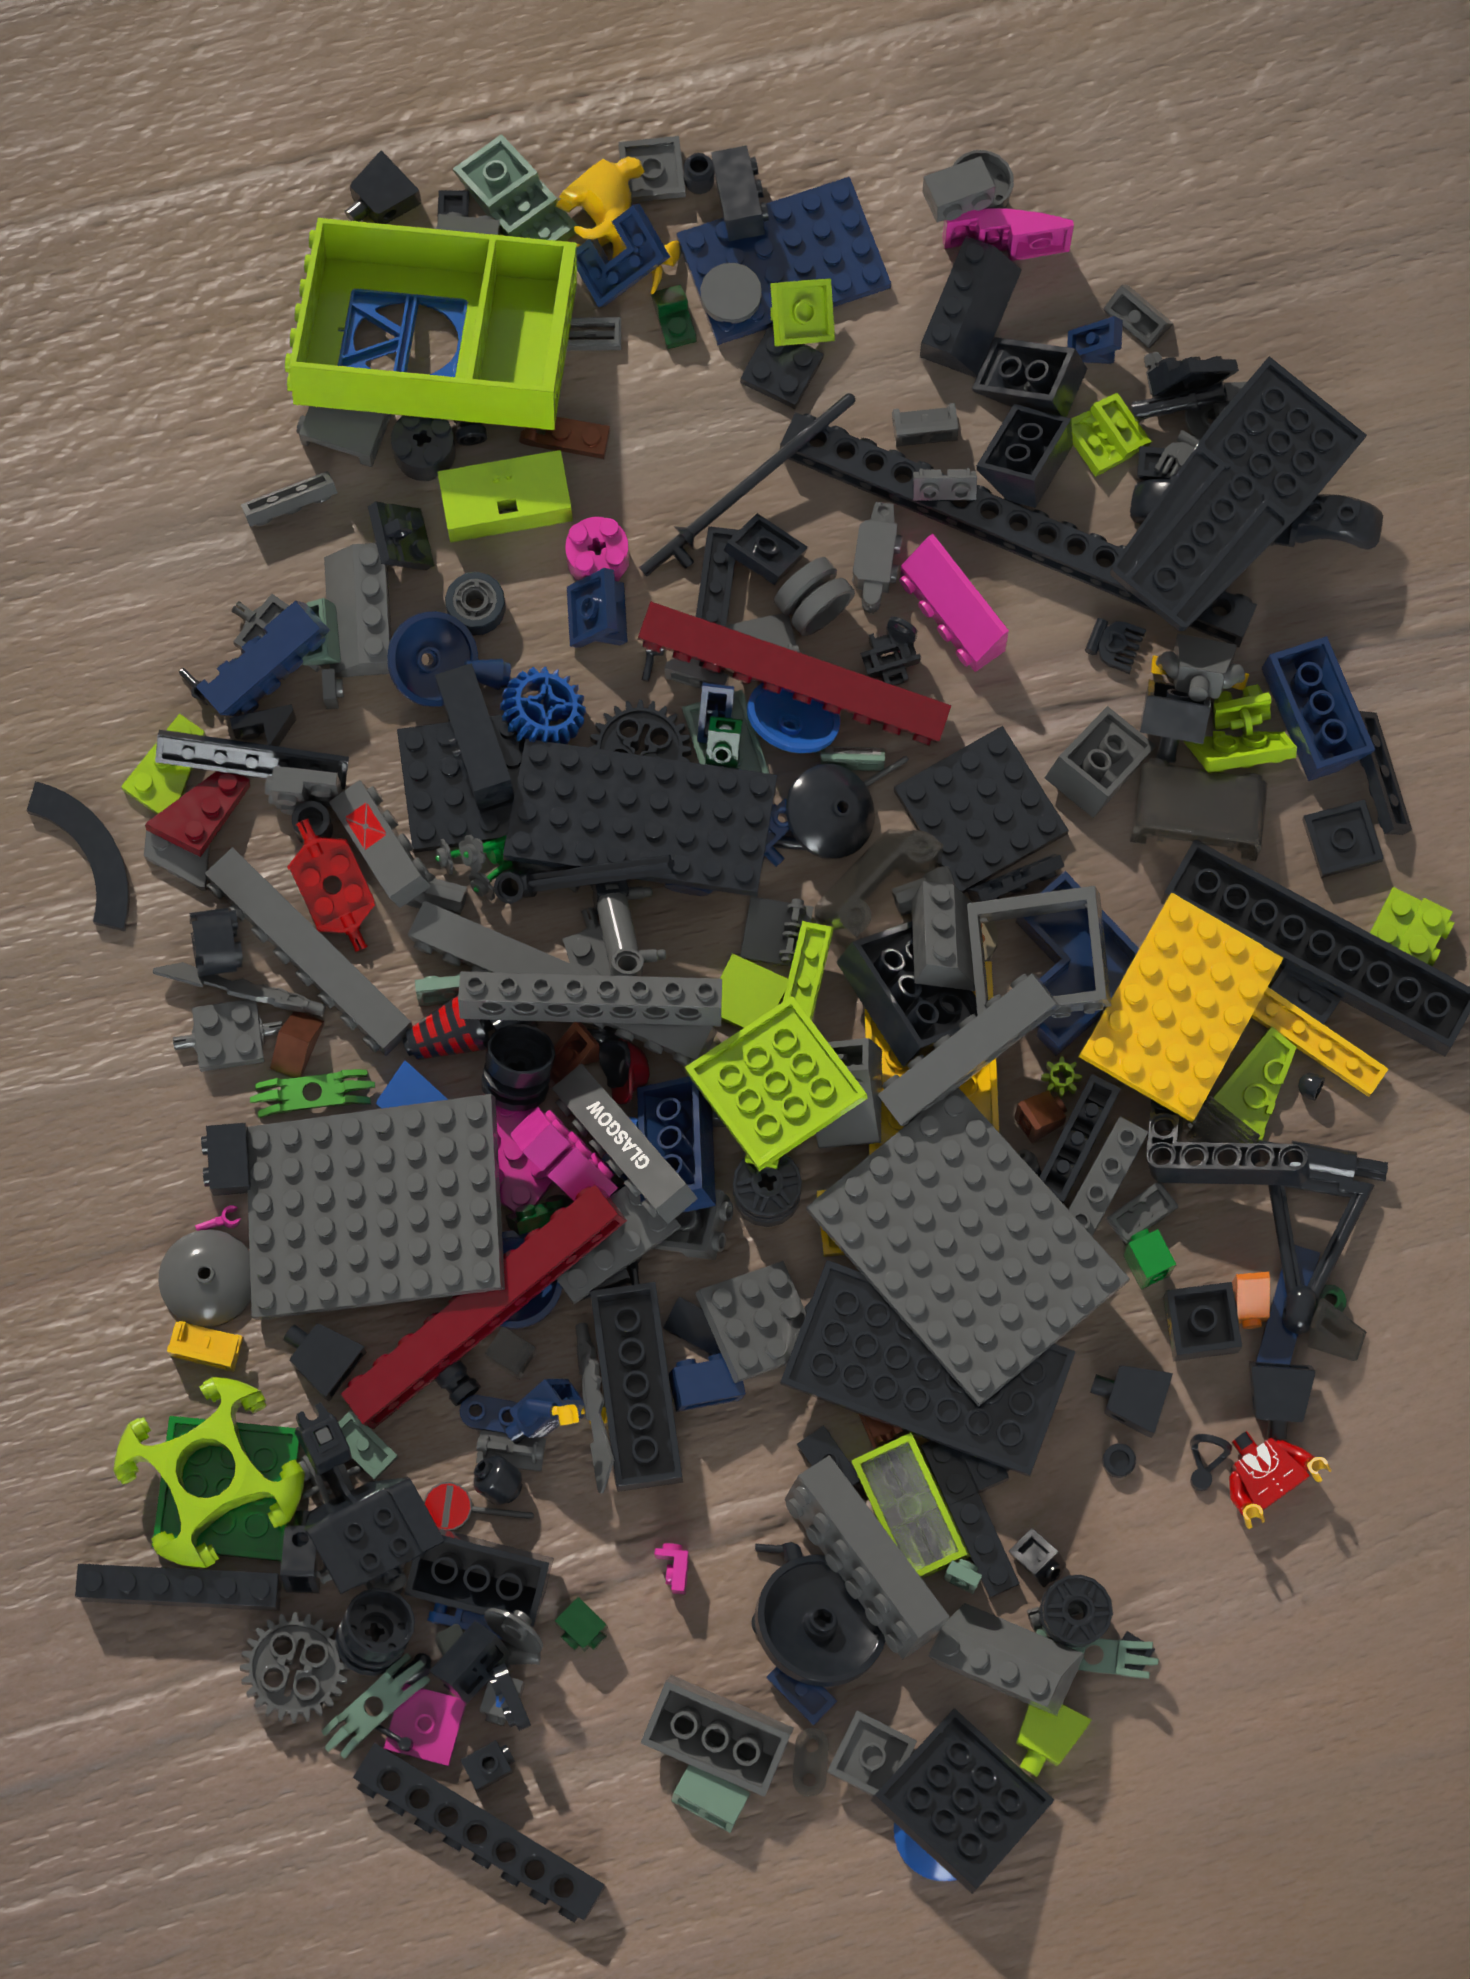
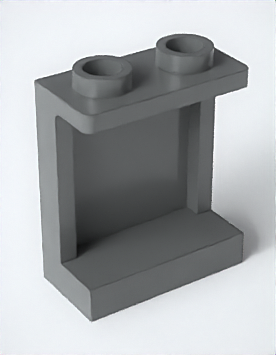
[297,406,392,467]

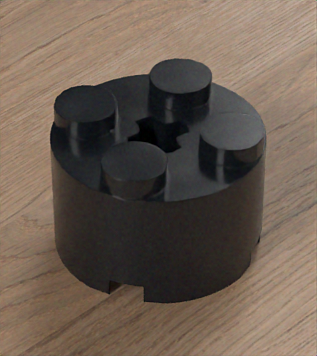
[391,415,456,481]
[189,908,243,977]

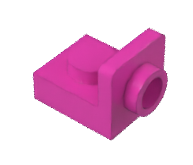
[654,1543,689,1595]

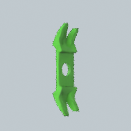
[250,1069,375,1118]

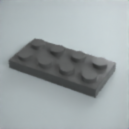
[556,1185,681,1305]

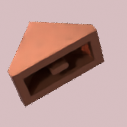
[270,1011,325,1078]

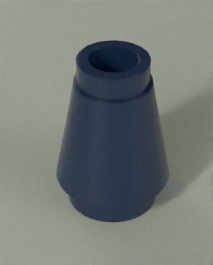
[464,659,511,690]

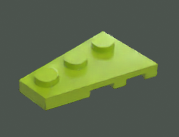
[1210,1027,1297,1142]

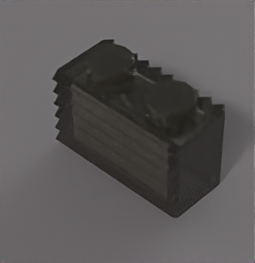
[1183,1095,1260,1166]

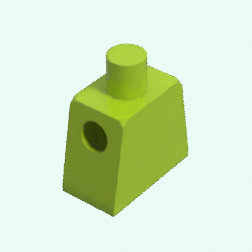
[1016,1704,1092,1777]

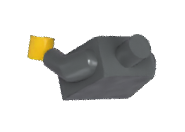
[1151,634,1249,702]

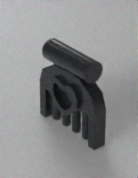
[1085,618,1146,674]

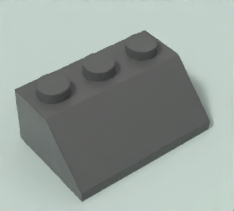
[912,881,975,991]

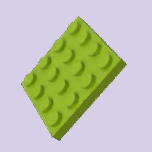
[685,996,868,1171]

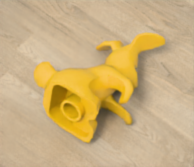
[555,157,681,294]

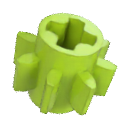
[1041,1056,1082,1099]

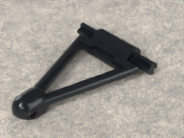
[1258,1140,1388,1334]

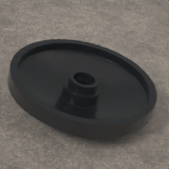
[755,1555,886,1687]

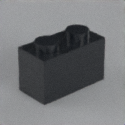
[201,1123,251,1196]

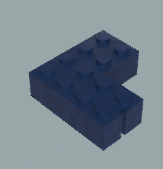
[1016,871,1139,1056]

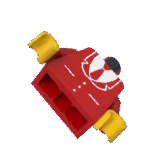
[1229,1431,1332,1529]

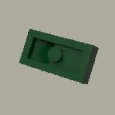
[651,285,697,350]

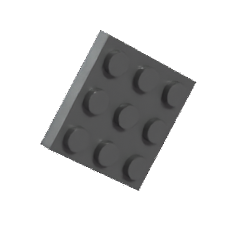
[695,1261,806,1383]

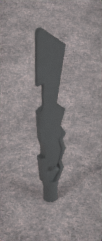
[153,962,326,1017]
[575,1323,614,1493]

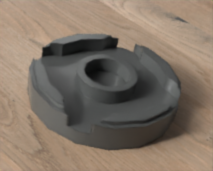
[700,263,762,324]

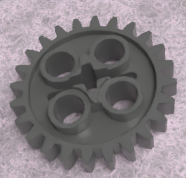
[240,1612,349,1723]

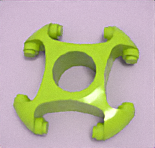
[113,1377,305,1568]

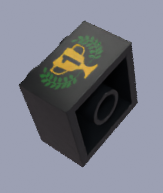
[1163,1282,1242,1362]

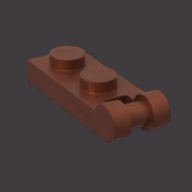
[519,417,610,459]

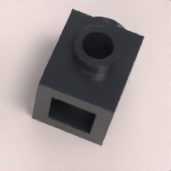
[460,1740,515,1792]

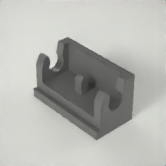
[892,403,959,447]

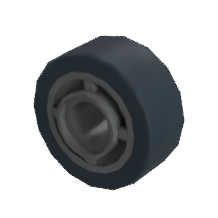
[445,572,506,635]

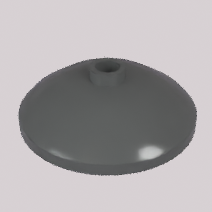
[158,1230,251,1327]

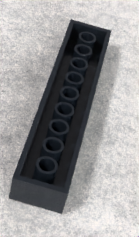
[1161,839,1470,1057]

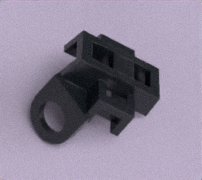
[860,616,921,686]

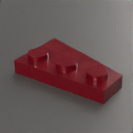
[145,771,251,857]

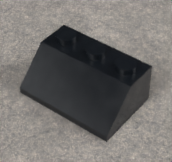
[976,404,1073,508]

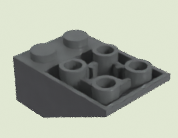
[816,1038,882,1148]

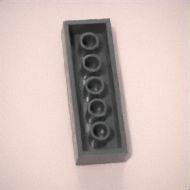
[784,1455,950,1660]

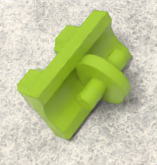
[1213,684,1272,736]

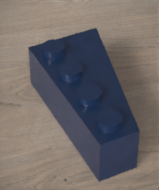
[196,601,330,716]

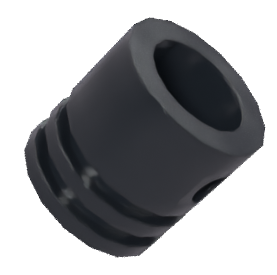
[292,801,333,845]

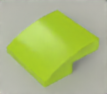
[1071,392,1152,477]

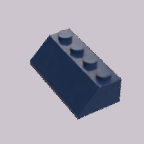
[1261,636,1375,781]
[637,1076,716,1212]

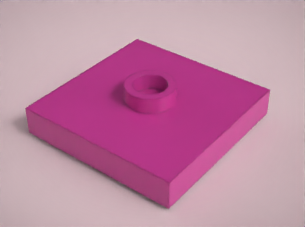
[384,1684,466,1766]

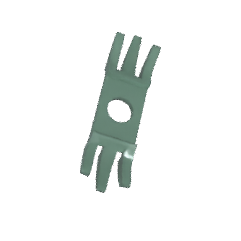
[1036,1629,1159,1679]
[321,1653,431,1759]

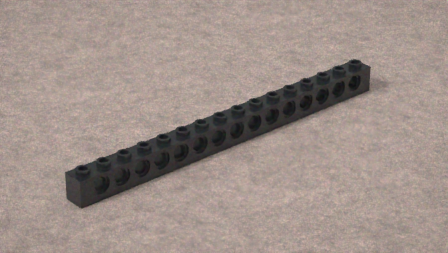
[780,412,1257,647]

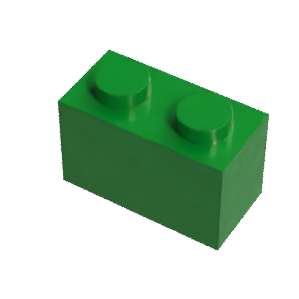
[1123,1229,1176,1290]

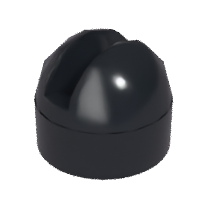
[1298,1073,1325,1101]

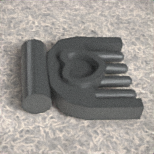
[1154,430,1201,477]

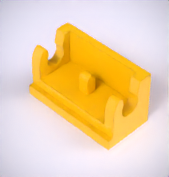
[167,1321,244,1372]

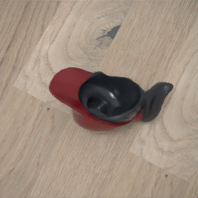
[586,1028,650,1105]

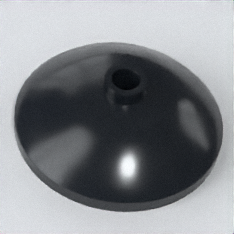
[786,764,875,859]

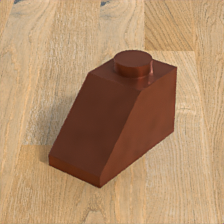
[1014,1090,1067,1144]

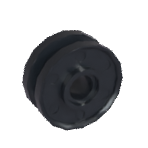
[1038,1575,1113,1648]

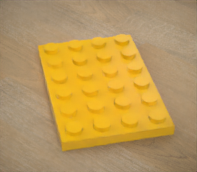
[1078,893,1283,1122]

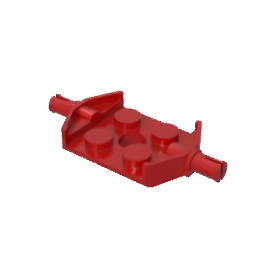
[287,819,376,952]

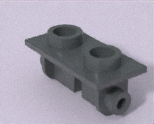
[913,468,977,501]
[476,1430,546,1472]

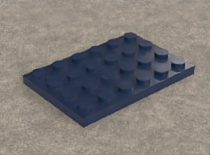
[676,176,891,345]

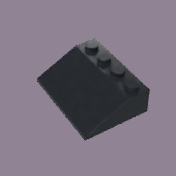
[836,921,978,1067]

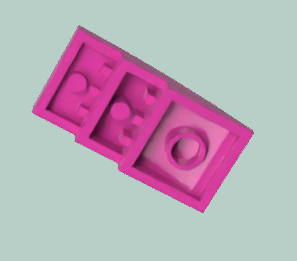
[942,208,1074,261]

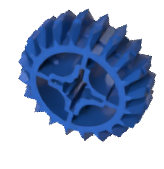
[500,666,586,744]

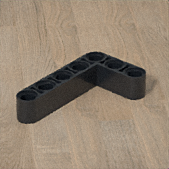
[1147,1099,1311,1185]

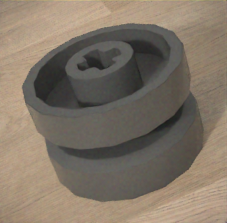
[774,557,855,636]

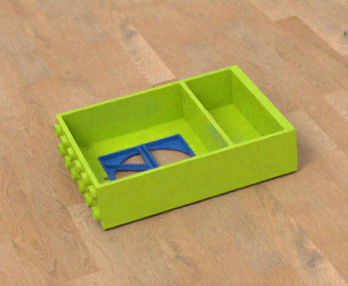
[285,218,577,430]

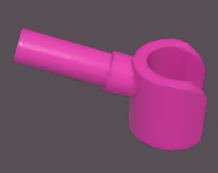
[195,1205,241,1231]

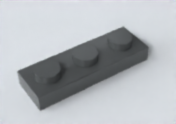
[241,471,337,527]

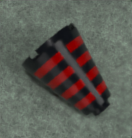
[403,995,494,1060]

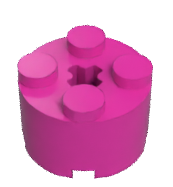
[565,517,629,581]

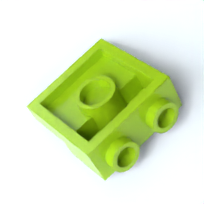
[1370,887,1455,967]

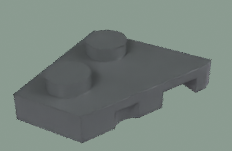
[144,831,211,891]

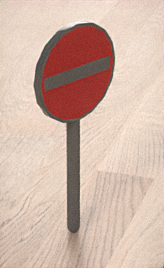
[424,1482,534,1531]

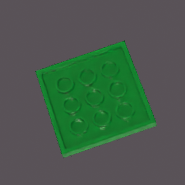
[152,1416,300,1562]

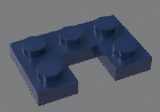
[577,204,670,308]

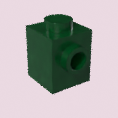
[705,716,743,768]
[555,1597,608,1652]

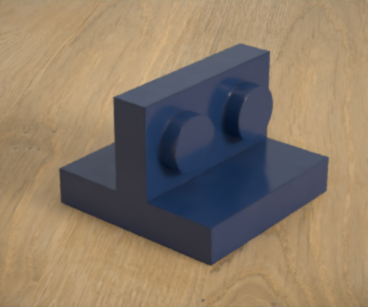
[567,568,628,648]

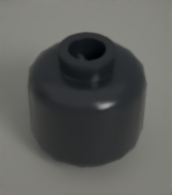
[473,1455,523,1505]

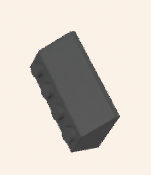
[324,543,392,678]
[928,1603,1084,1716]
[641,1675,794,1797]

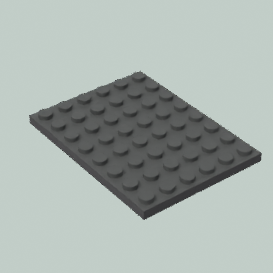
[806,1088,1130,1407]
[246,1094,505,1320]

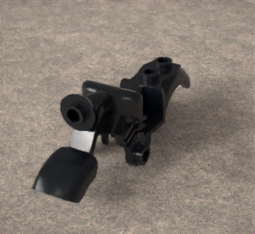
[1130,467,1383,550]

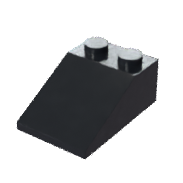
[972,337,1088,417]

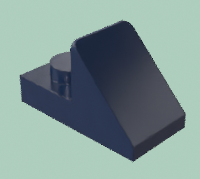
[1067,316,1123,364]

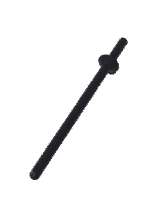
[639,393,856,577]

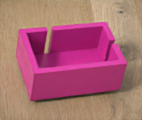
[510,1106,618,1201]

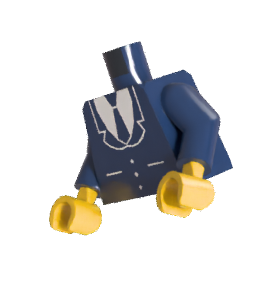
[505,1379,608,1444]

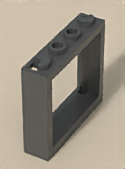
[967,886,1112,1018]

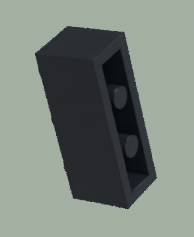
[711,145,769,241]

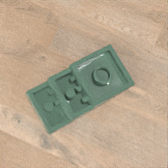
[453,134,578,242]

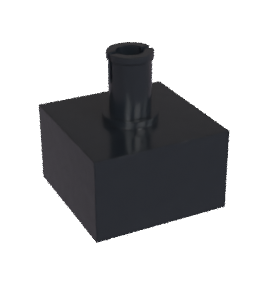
[1140,679,1211,763]

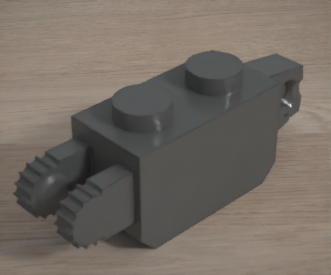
[852,502,903,614]

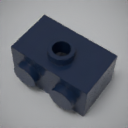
[668,1353,746,1412]

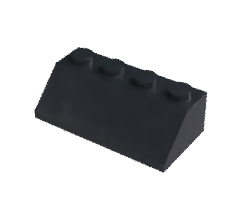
[920,236,1022,378]
[404,1528,554,1628]

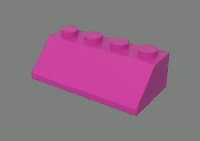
[899,534,1009,672]

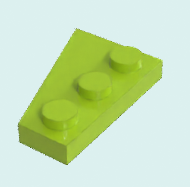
[121,713,206,815]
[1183,731,1297,773]

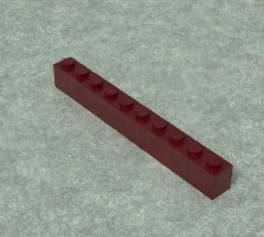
[637,601,952,746]
[341,1185,627,1429]

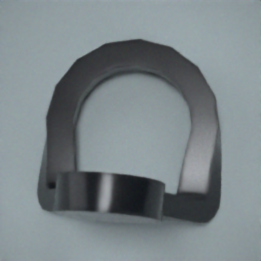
[1190,1434,1232,1491]

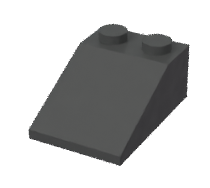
[1045,706,1156,818]

